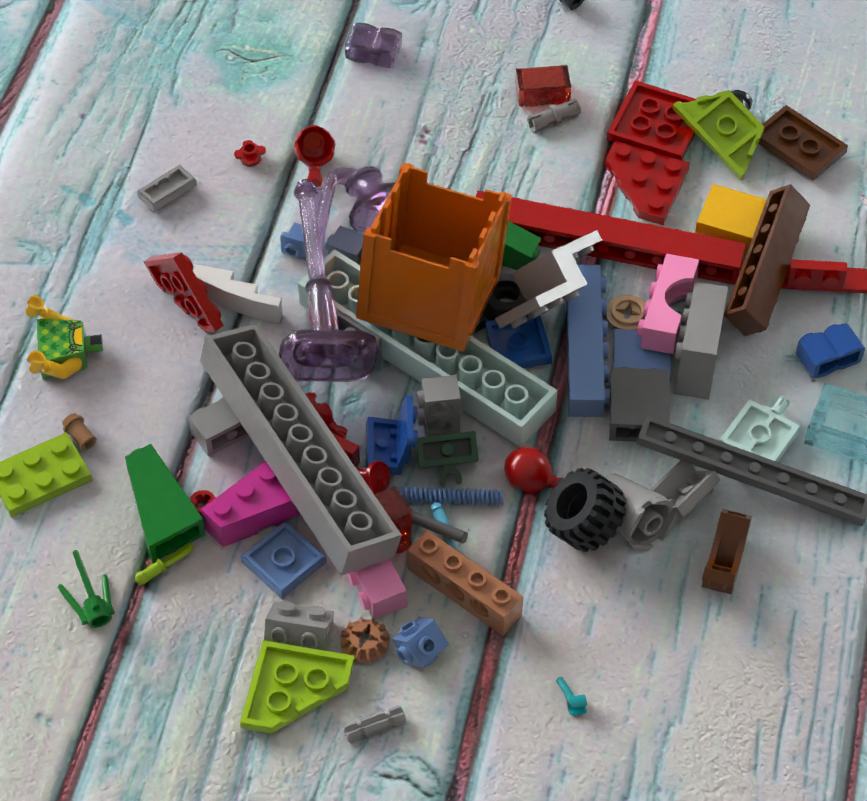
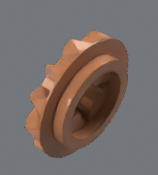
[340,617,390,663]

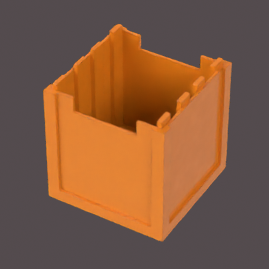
[356,162,513,352]

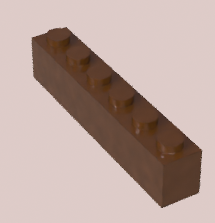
[724,184,810,336]

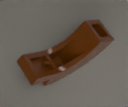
[701,509,752,595]

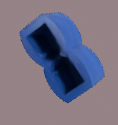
[796,323,865,378]

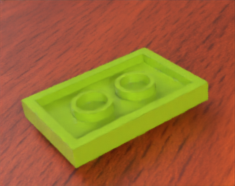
[0,432,93,517]

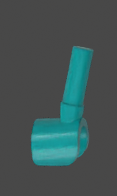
[556,677,587,715]

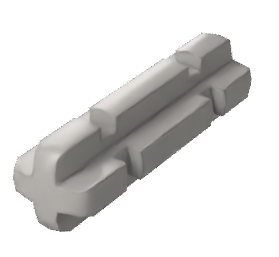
[344,706,406,743]

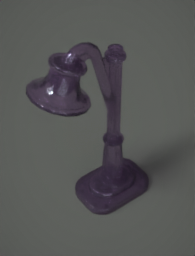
[278,166,395,382]

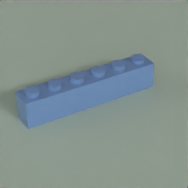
[566,265,610,417]

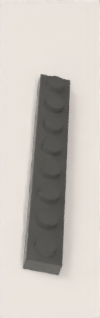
[636,414,867,526]

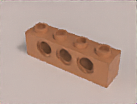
[407,530,523,636]

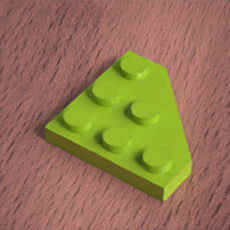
[240,640,355,734]

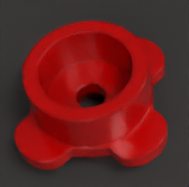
[234,140,266,167]

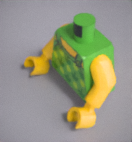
[25,295,103,379]

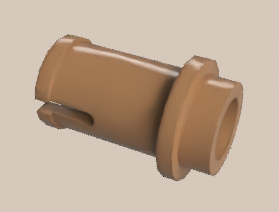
[62,413,97,451]

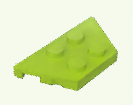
[673,90,765,180]

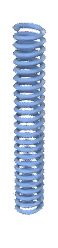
[385,486,504,506]

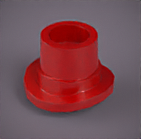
[356,461,391,502]

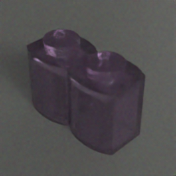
[345,23,402,68]

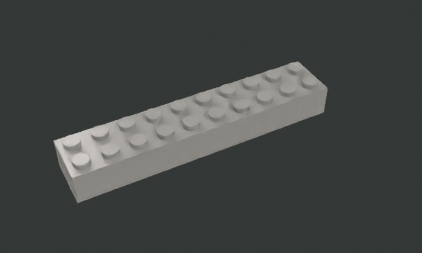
[200,324,402,576]

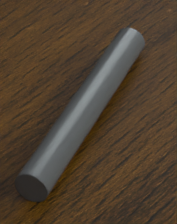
[387,502,468,544]

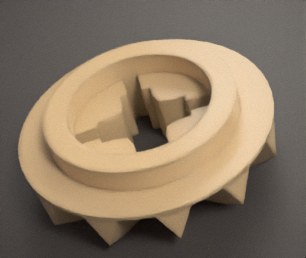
[606,295,645,330]

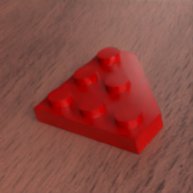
[605,140,690,226]
[143,252,224,332]

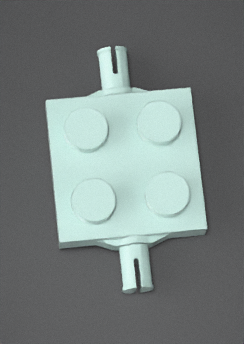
[719,396,800,462]

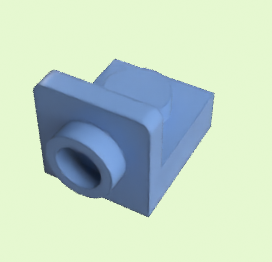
[280,222,320,260]

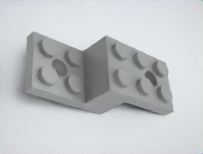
[495,230,602,329]

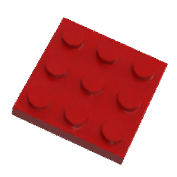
[606,80,696,160]

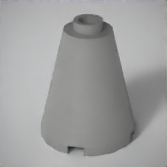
[605,473,677,551]

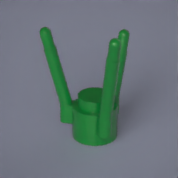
[57,550,115,628]

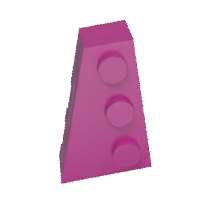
[201,461,300,547]

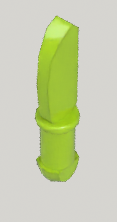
[135,542,194,585]

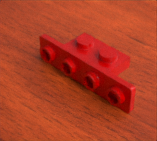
[781,259,867,294]

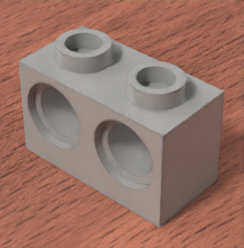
[416,375,461,437]

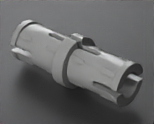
[527,98,581,132]

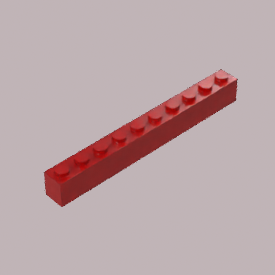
[476,191,746,285]

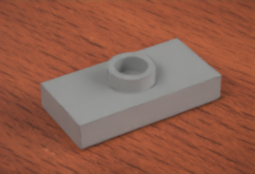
[137,165,197,212]

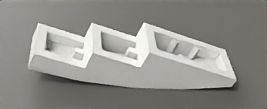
[193,264,283,324]

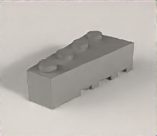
[675,281,728,400]

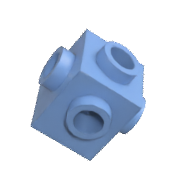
[392,617,449,667]

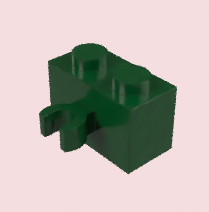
[416,431,479,487]

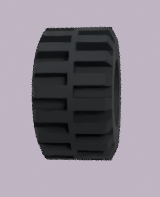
[544,468,626,552]

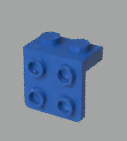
[366,395,418,475]

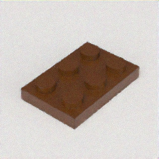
[758,105,848,180]

